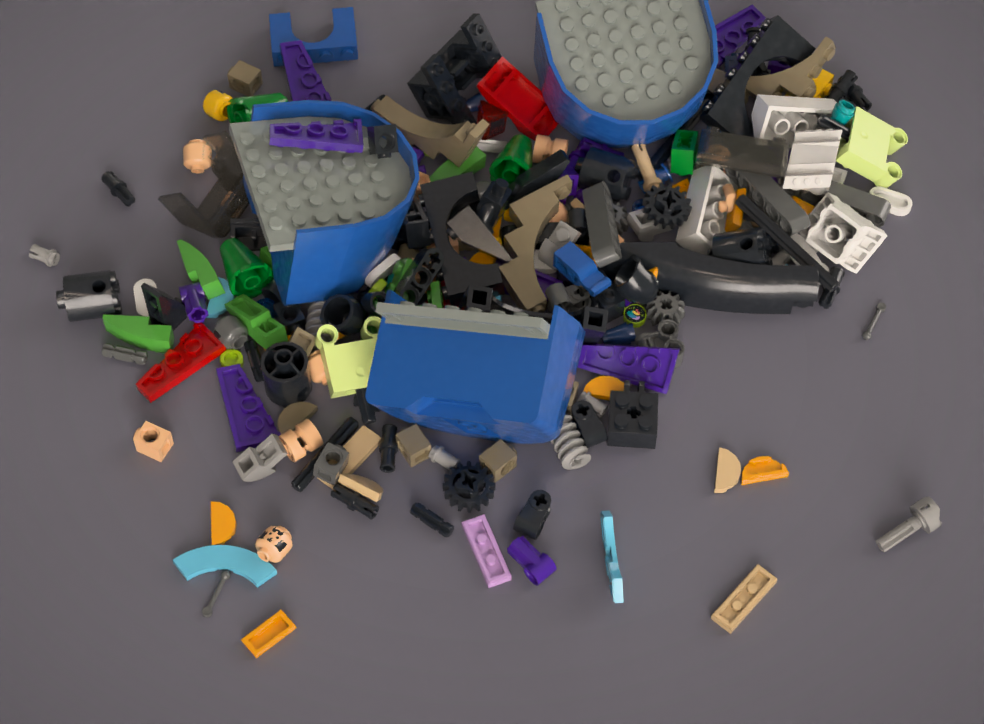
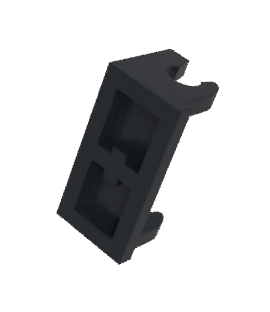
[230,218,267,251]

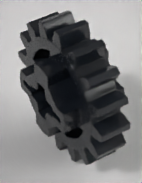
[642,183,692,229]
[443,461,496,513]

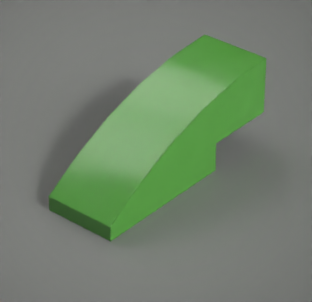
[429,146,486,182]
[177,239,225,300]
[224,294,288,349]
[103,314,175,353]

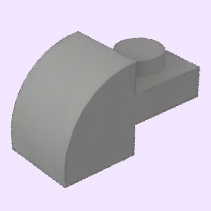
[627,208,673,242]
[538,220,581,272]
[232,434,288,482]

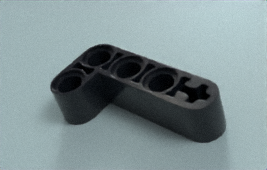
[499,208,589,253]
[361,248,444,319]

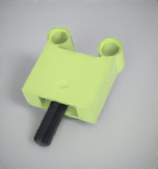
[817,106,908,188]
[315,316,381,424]

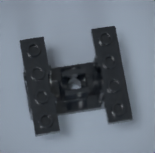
[407,13,502,125]

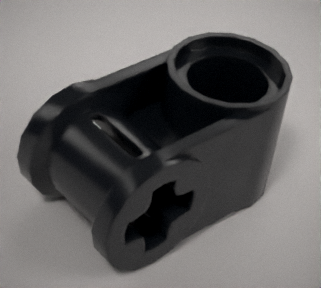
[571,400,608,448]
[513,490,551,540]

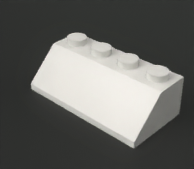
[751,94,837,148]
[676,163,738,255]

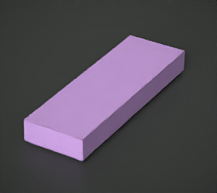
[462,514,512,588]

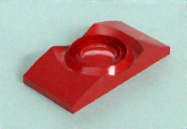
[476,56,558,141]

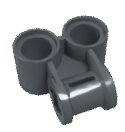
[545,283,591,313]
[635,319,685,368]

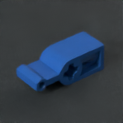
[553,241,611,297]

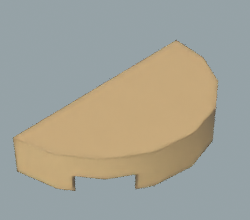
[714,447,741,493]
[338,473,383,502]

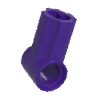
[178,282,209,323]
[507,536,557,586]

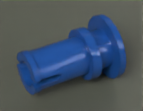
[637,163,673,194]

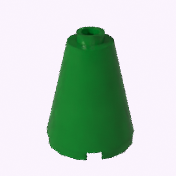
[227,93,289,123]
[489,134,533,186]
[220,238,273,299]

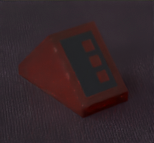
[476,100,508,140]

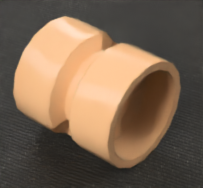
[532,134,568,163]
[278,419,323,463]

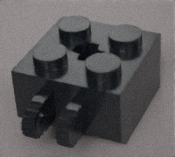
[607,380,658,449]

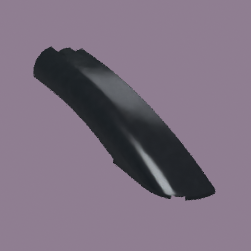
[597,242,819,314]

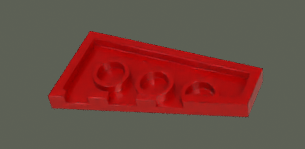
[136,322,227,403]

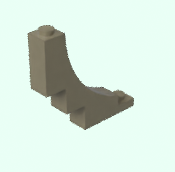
[370,95,490,167]
[499,174,572,313]

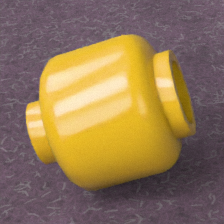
[203,90,233,121]

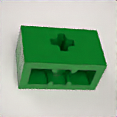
[670,130,699,176]

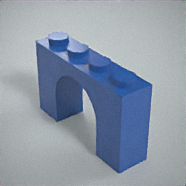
[269,7,358,67]

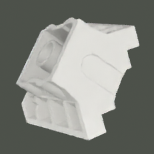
[783,129,842,195]
[799,192,887,274]

